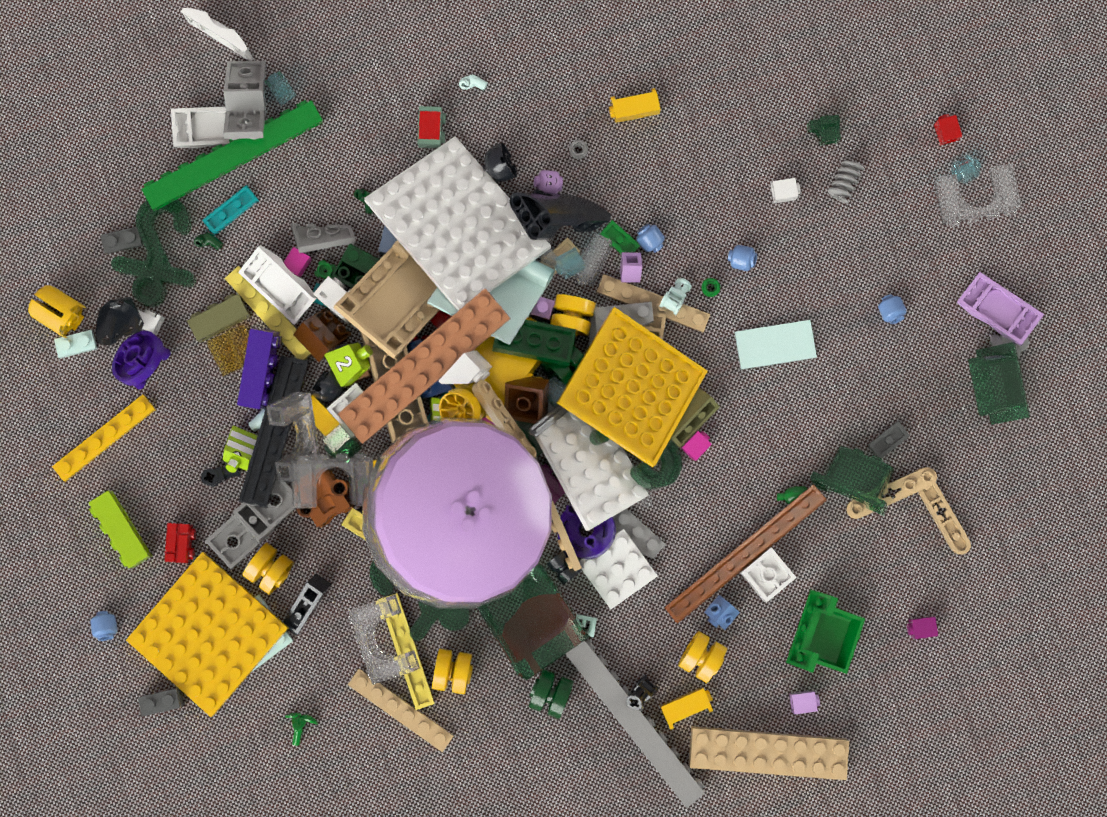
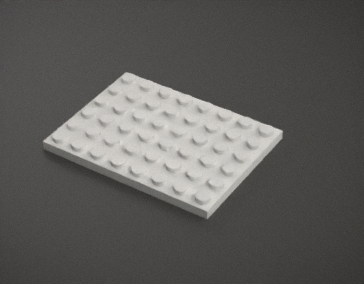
[364,136,551,311]

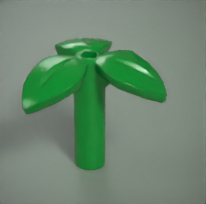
[285,713,318,746]

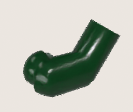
[354,188,374,214]
[194,233,224,250]

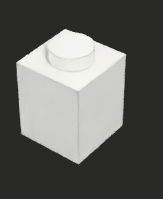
[771,178,801,203]

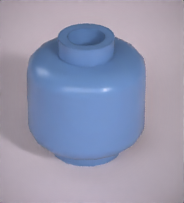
[637,224,665,253]
[728,245,757,271]
[878,294,907,324]
[90,611,118,641]

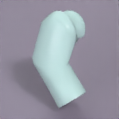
[459,74,488,91]

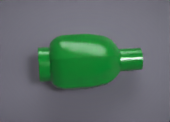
[777,486,807,504]

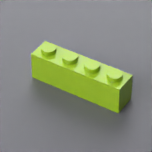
[89,490,153,568]

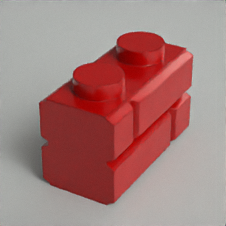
[164,523,196,563]

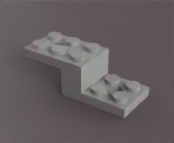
[223,61,266,140]
[205,474,301,570]

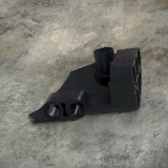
[509,189,611,240]

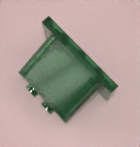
[968,342,1031,425]
[810,446,894,516]

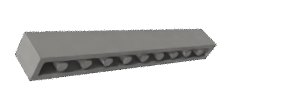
[565,638,705,808]

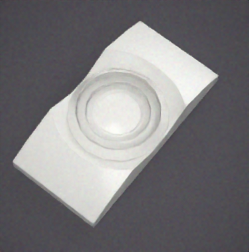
[181,8,254,61]
[171,107,230,148]
[238,245,317,325]

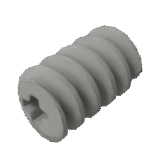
[828,160,865,203]

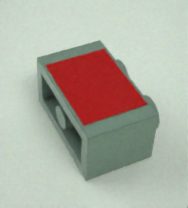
[417,106,446,148]

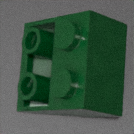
[331,244,380,288]

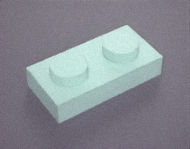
[54,330,97,358]

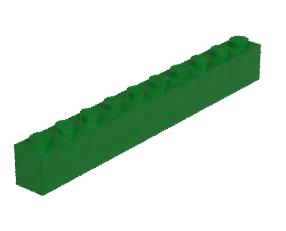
[141,100,323,211]

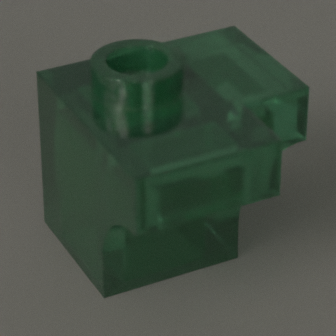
[807,115,841,146]

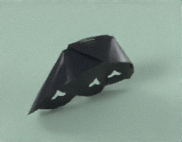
[96,297,144,346]

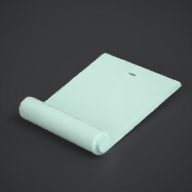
[427,260,555,345]

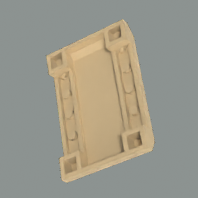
[333,240,439,359]

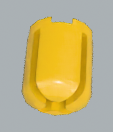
[28,285,86,338]

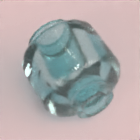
[951,155,981,184]

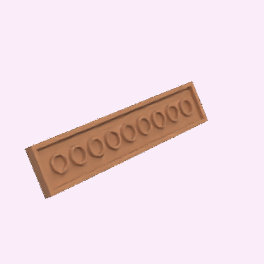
[338,288,511,444]

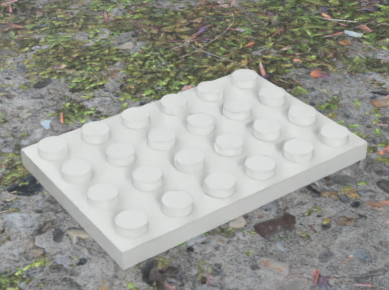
[535,411,649,531]

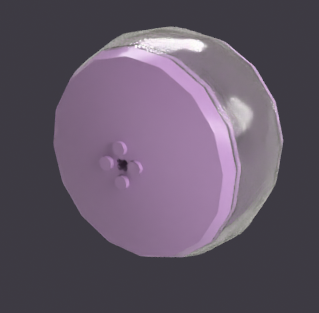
[362,417,552,609]

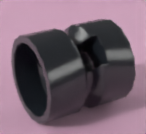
[547,550,582,585]

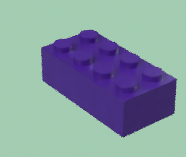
[237,327,282,409]

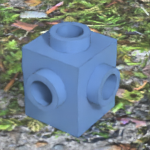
[704,595,740,630]

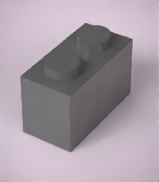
[138,688,185,717]

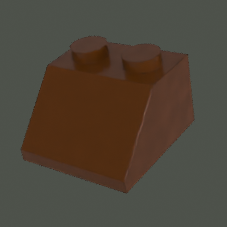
[504,377,549,424]

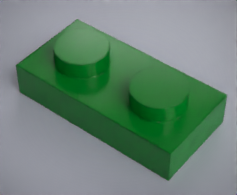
[599,220,641,255]

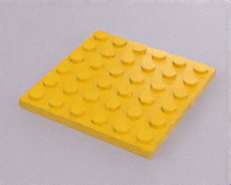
[557,307,707,467]
[126,552,289,717]

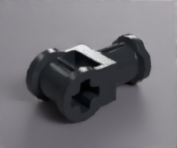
[201,466,242,487]
[626,674,659,710]

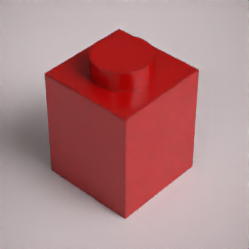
[934,114,962,146]

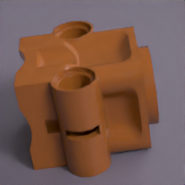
[293,466,355,528]

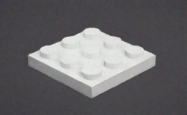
[579,529,658,609]

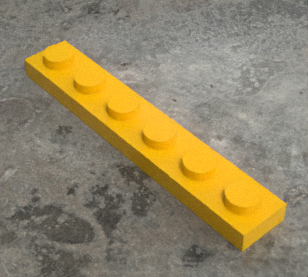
[52,394,156,482]

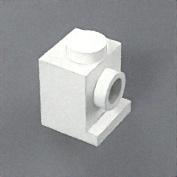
[138,309,165,335]

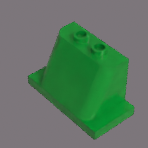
[786,590,865,674]

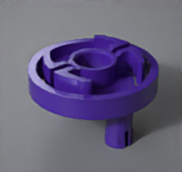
[112,331,171,390]
[557,503,616,559]

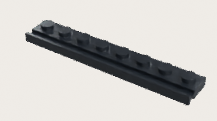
[239,355,309,508]

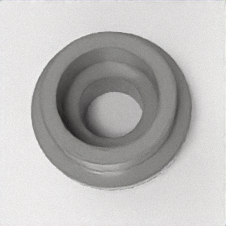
[569,140,588,159]

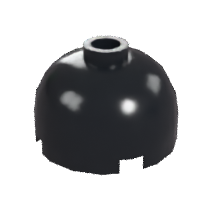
[483,143,517,182]
[311,365,347,402]

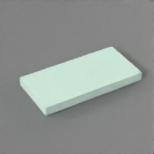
[734,320,817,370]

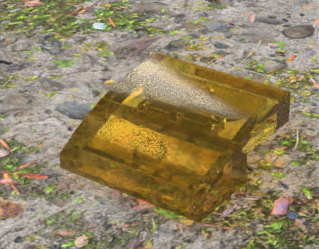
[206,325,249,377]

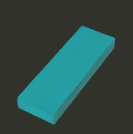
[202,185,259,236]

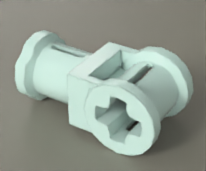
[659,278,691,315]

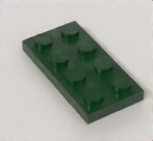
[492,320,576,366]

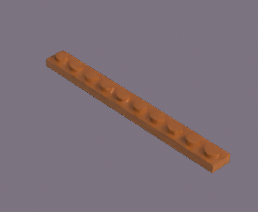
[664,484,827,624]

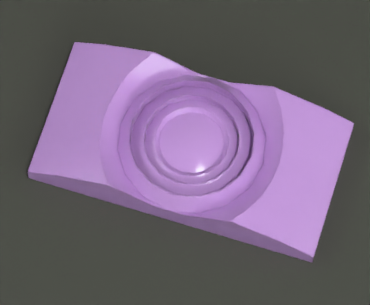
[957,272,1044,346]

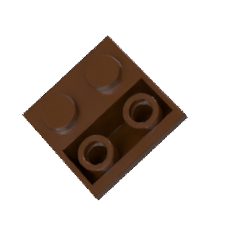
[293,307,352,362]

